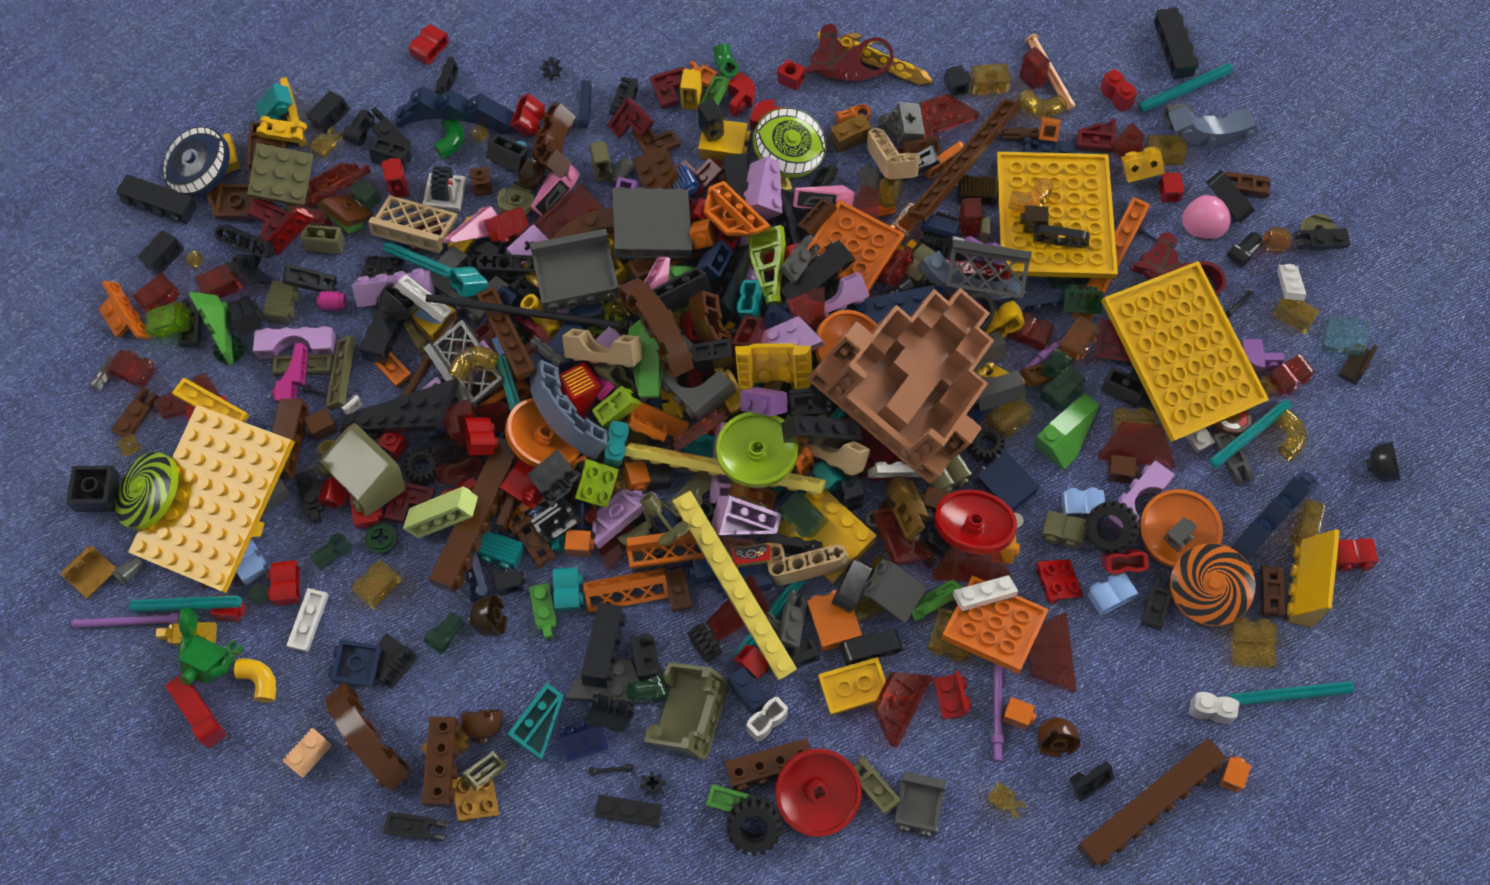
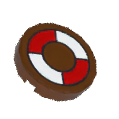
[1213,410,1252,437]

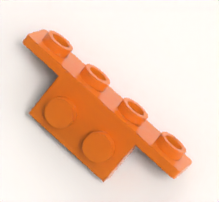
[98,280,152,340]
[626,401,689,442]

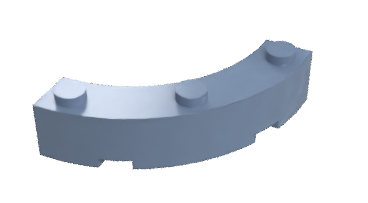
[1168,106,1259,146]
[918,251,1026,306]
[530,360,608,460]

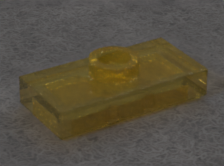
[854,597,886,623]

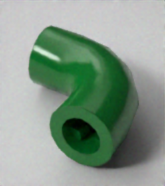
[712,44,739,78]
[433,119,464,160]

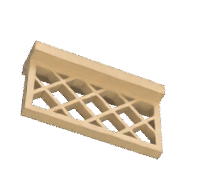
[368,195,458,254]

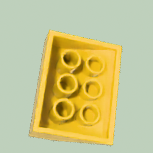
[777,488,876,584]
[1286,529,1340,627]

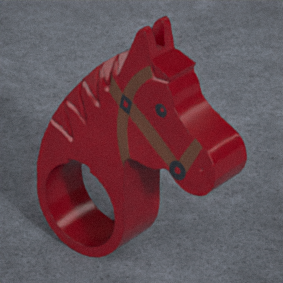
[805,24,894,82]
[1130,232,1226,297]

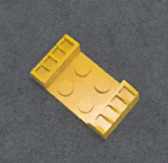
[735,343,813,390]

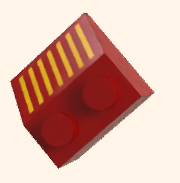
[559,362,602,418]

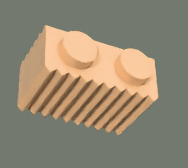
[283,728,332,778]

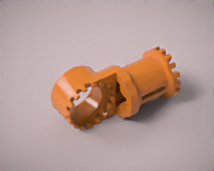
[834,104,871,124]

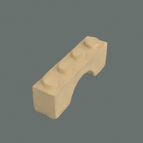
[562,329,643,368]
[798,415,870,475]

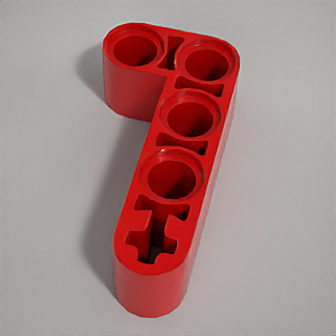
[165,673,227,749]

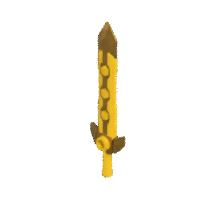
[817,31,933,85]

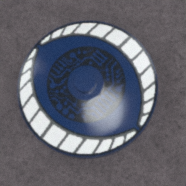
[163,126,230,197]

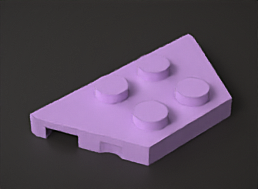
[761,316,825,351]
[591,489,659,549]

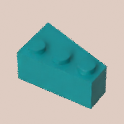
[507,683,564,762]

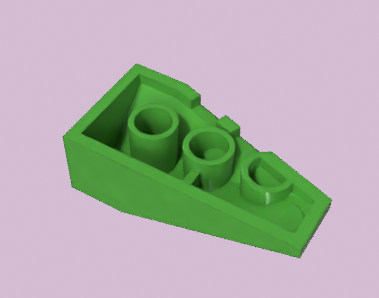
[189,292,233,366]
[628,320,663,398]
[1034,392,1100,471]

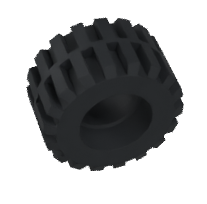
[1084,500,1140,554]
[726,795,781,856]

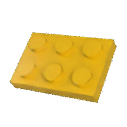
[818,657,891,716]

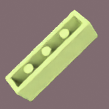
[403,486,478,538]

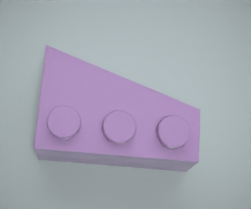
[743,157,783,220]
[711,496,782,535]

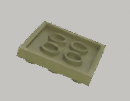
[247,143,313,208]

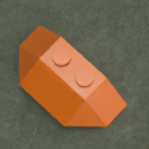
[704,181,770,238]

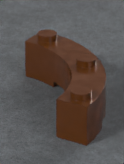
[534,103,576,178]
[552,208,614,239]
[617,278,694,378]
[689,290,763,384]
[325,682,411,791]

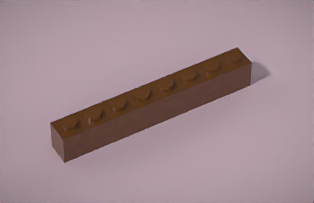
[429,437,520,594]
[1077,738,1226,868]

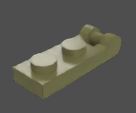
[853,756,901,816]

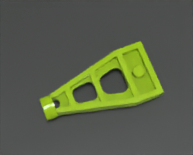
[747,225,786,306]

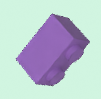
[740,387,787,416]

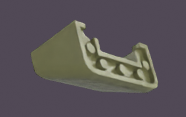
[316,423,406,517]
[644,662,728,760]

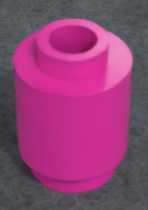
[317,291,346,311]

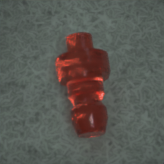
[585,504,598,523]

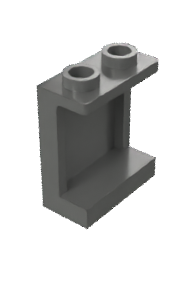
[861,559,927,623]
[893,771,947,838]

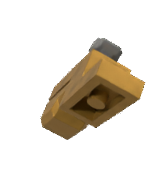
[885,476,934,541]

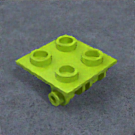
[575,459,619,508]

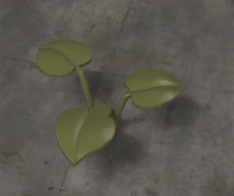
[617,489,703,546]

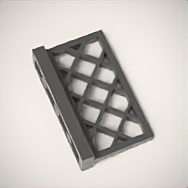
[946,239,1032,299]
[424,320,504,411]

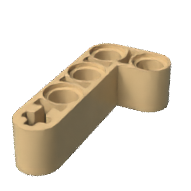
[867,128,920,179]
[767,543,850,586]

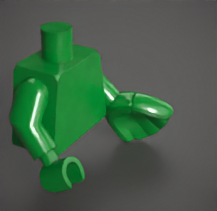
[178,608,243,685]

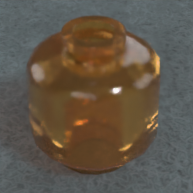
[1263,226,1292,252]

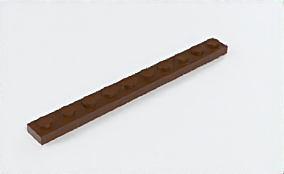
[908,99,1021,221]

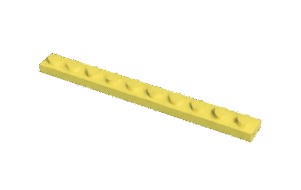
[624,443,826,495]
[672,491,797,681]

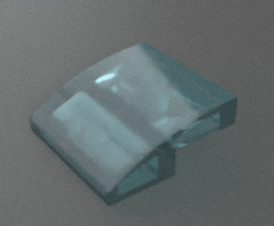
[1321,313,1371,355]

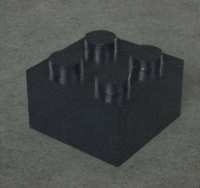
[66,465,120,512]

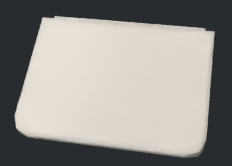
[339,395,362,415]

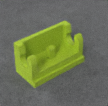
[592,386,641,427]

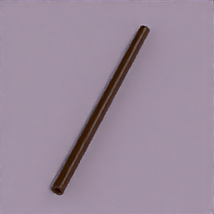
[373,314,459,443]

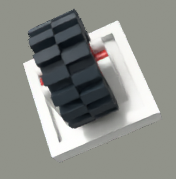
[423,166,467,212]

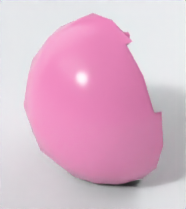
[1182,195,1231,239]

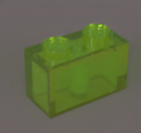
[145,302,190,339]

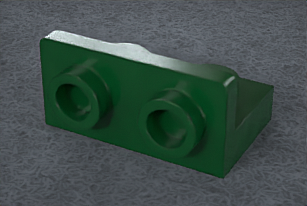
[1061,285,1104,314]

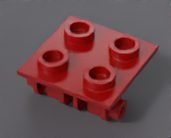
[500,459,543,510]
[1036,559,1083,605]

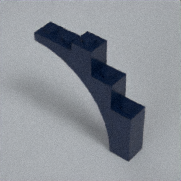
[395,86,514,135]
[525,302,605,385]
[1230,471,1319,561]
[659,504,773,599]

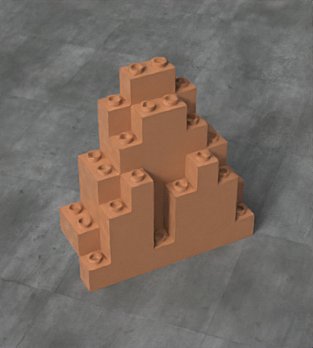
[807,288,994,484]

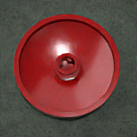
[934,490,1017,554]
[775,748,862,837]

